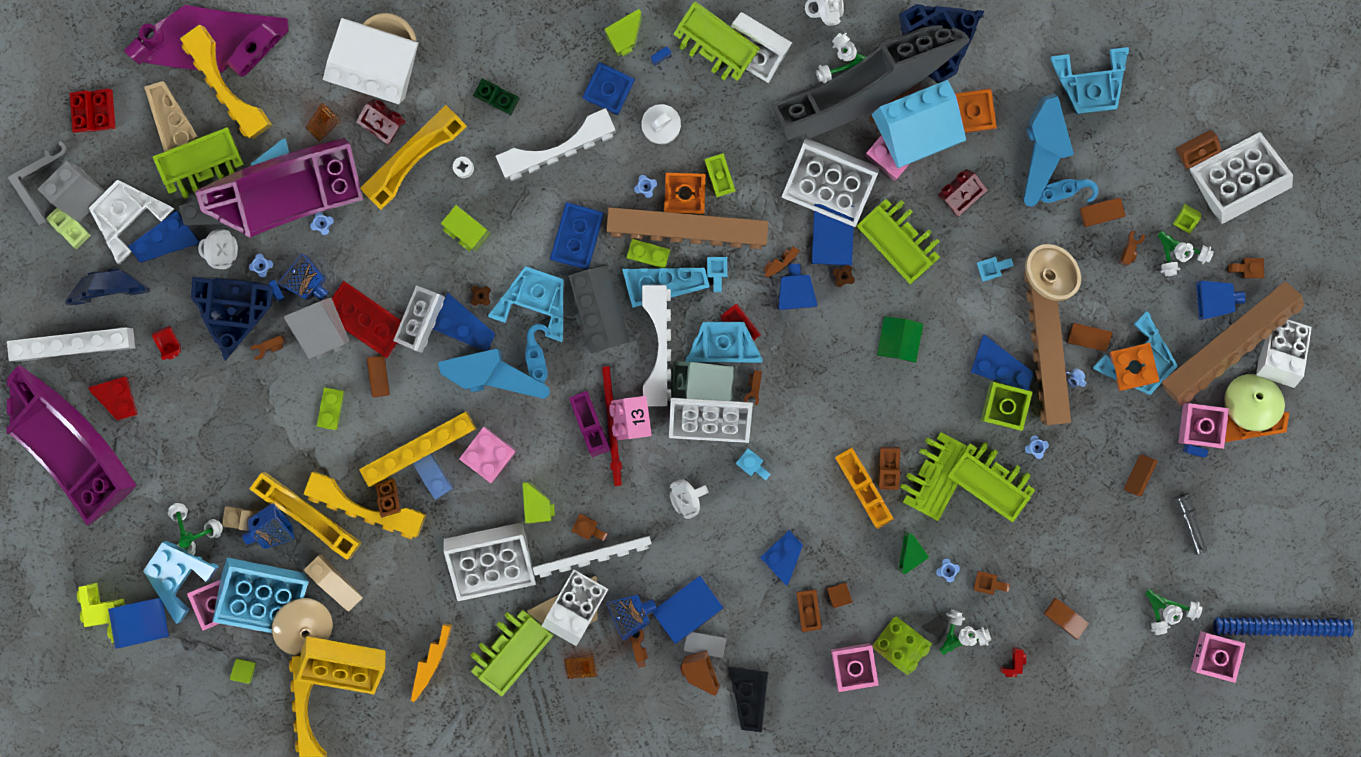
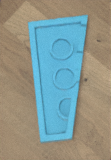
[622,268,710,308]

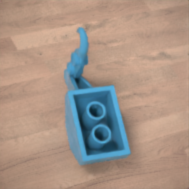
[1023,93,1098,207]
[438,324,550,399]

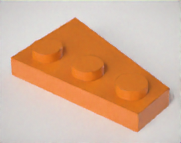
[1225,412,1289,442]

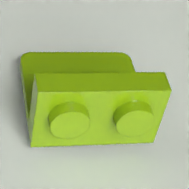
[872,617,932,675]

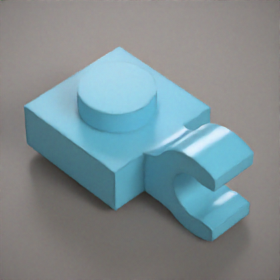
[707,257,728,292]
[976,257,1014,282]
[736,448,771,480]

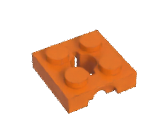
[664,173,706,215]
[1109,343,1160,391]

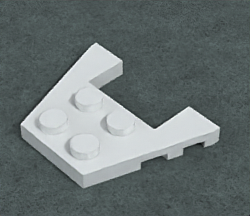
[89,180,175,264]

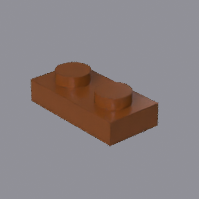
[796,589,822,632]

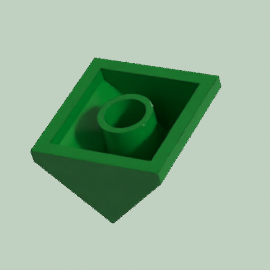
[877,316,923,363]
[898,531,929,574]

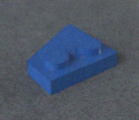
[760,530,803,586]

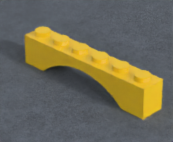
[180,25,273,139]
[360,105,467,210]
[359,412,477,487]
[303,471,427,539]
[249,472,363,560]
[289,655,327,757]

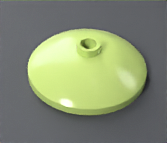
[1224,374,1285,431]

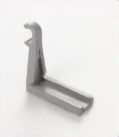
[8,141,67,228]

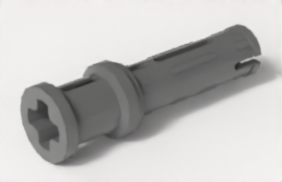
[1173,493,1207,555]

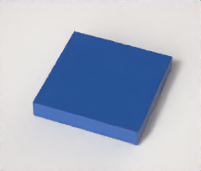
[582,62,635,115]

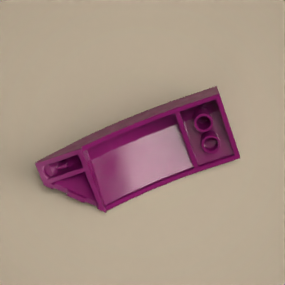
[195,138,363,238]
[7,365,137,525]

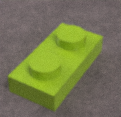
[704,153,736,198]
[627,239,670,268]
[317,387,345,430]

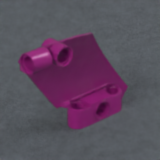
[123,5,289,77]

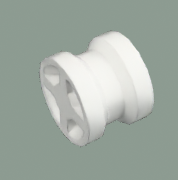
[453,157,474,178]

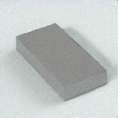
[684,632,727,658]

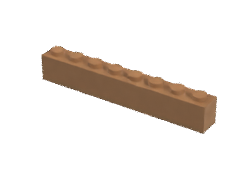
[607,207,769,250]
[1024,271,1071,425]
[1162,281,1304,406]

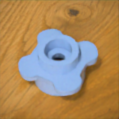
[634,175,657,198]
[310,212,334,235]
[249,254,273,278]
[1066,369,1086,388]
[1025,435,1049,459]
[936,559,960,582]

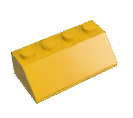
[295,636,386,694]

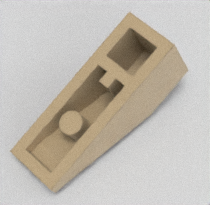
[304,555,363,612]

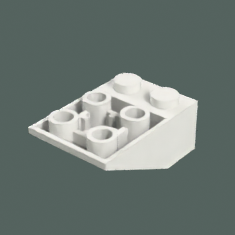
[1256,319,1312,388]
[542,569,608,646]

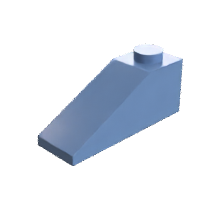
[413,453,454,500]

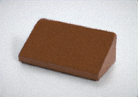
[1176,130,1222,169]
[1067,323,1112,352]
[367,356,390,398]
[1124,455,1158,497]

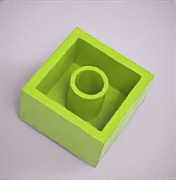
[441,205,491,252]
[980,382,1032,431]

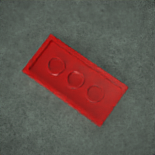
[332,280,402,359]

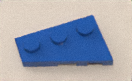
[128,211,200,263]
[433,292,496,351]
[970,335,1034,391]

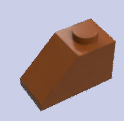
[680,651,720,695]

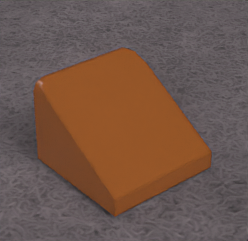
[827,582,853,608]

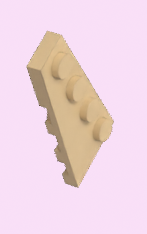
[144,81,199,152]

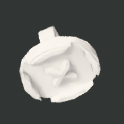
[805,0,844,26]
[641,104,681,144]
[198,229,238,269]
[670,479,709,519]

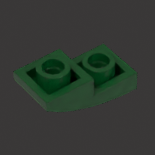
[473,78,520,116]

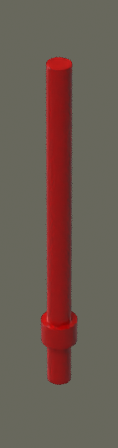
[602,366,622,486]

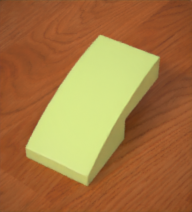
[46,208,91,249]

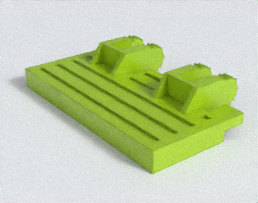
[674,1,760,81]
[152,127,244,199]
[857,198,940,284]
[900,432,976,521]
[947,442,1035,523]
[470,609,554,697]

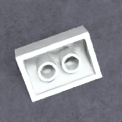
[731,12,792,83]
[393,285,445,353]

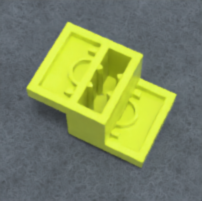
[77,583,125,643]

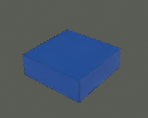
[651,46,671,66]
[268,280,285,303]
[1183,444,1208,458]

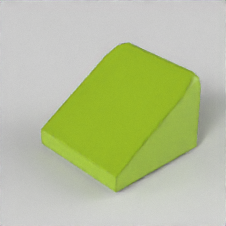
[1173,204,1201,234]
[230,658,256,684]

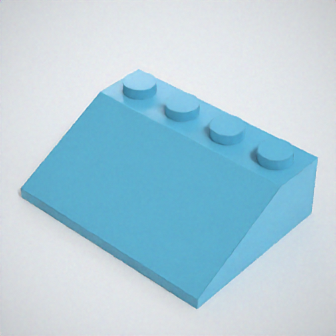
[872,80,966,168]
[213,557,309,633]

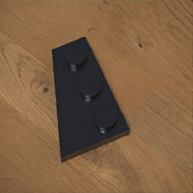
[728,667,769,733]

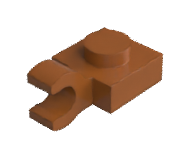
[1118,231,1145,266]
[1228,258,1264,279]
[250,335,287,360]
[744,370,762,405]
[571,513,608,541]
[973,571,1010,595]
[629,630,648,668]

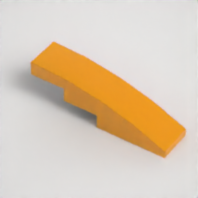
[835,448,894,529]
[411,623,452,702]

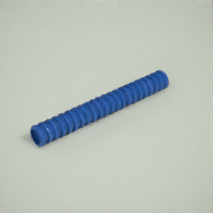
[1213,617,1354,637]

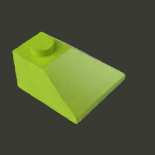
[604,9,642,57]
[523,482,555,523]

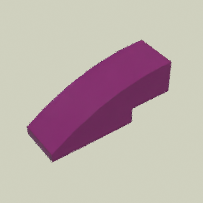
[569,391,610,458]

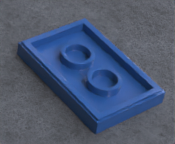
[550,202,605,270]
[812,204,854,266]
[653,576,724,644]
[108,598,169,649]

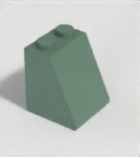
[671,361,735,401]

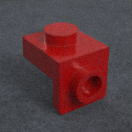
[152,326,181,360]
[1000,648,1027,677]

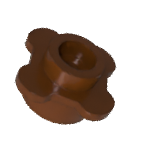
[833,265,855,287]
[471,286,491,306]

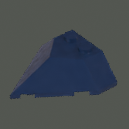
[899,4,984,84]
[65,268,150,306]
[191,277,273,361]

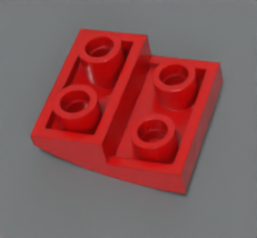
[69,89,116,133]

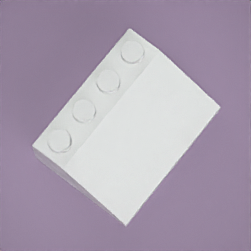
[323,18,419,104]
[1190,132,1293,224]
[782,138,880,227]
[669,398,753,443]
[444,522,536,601]

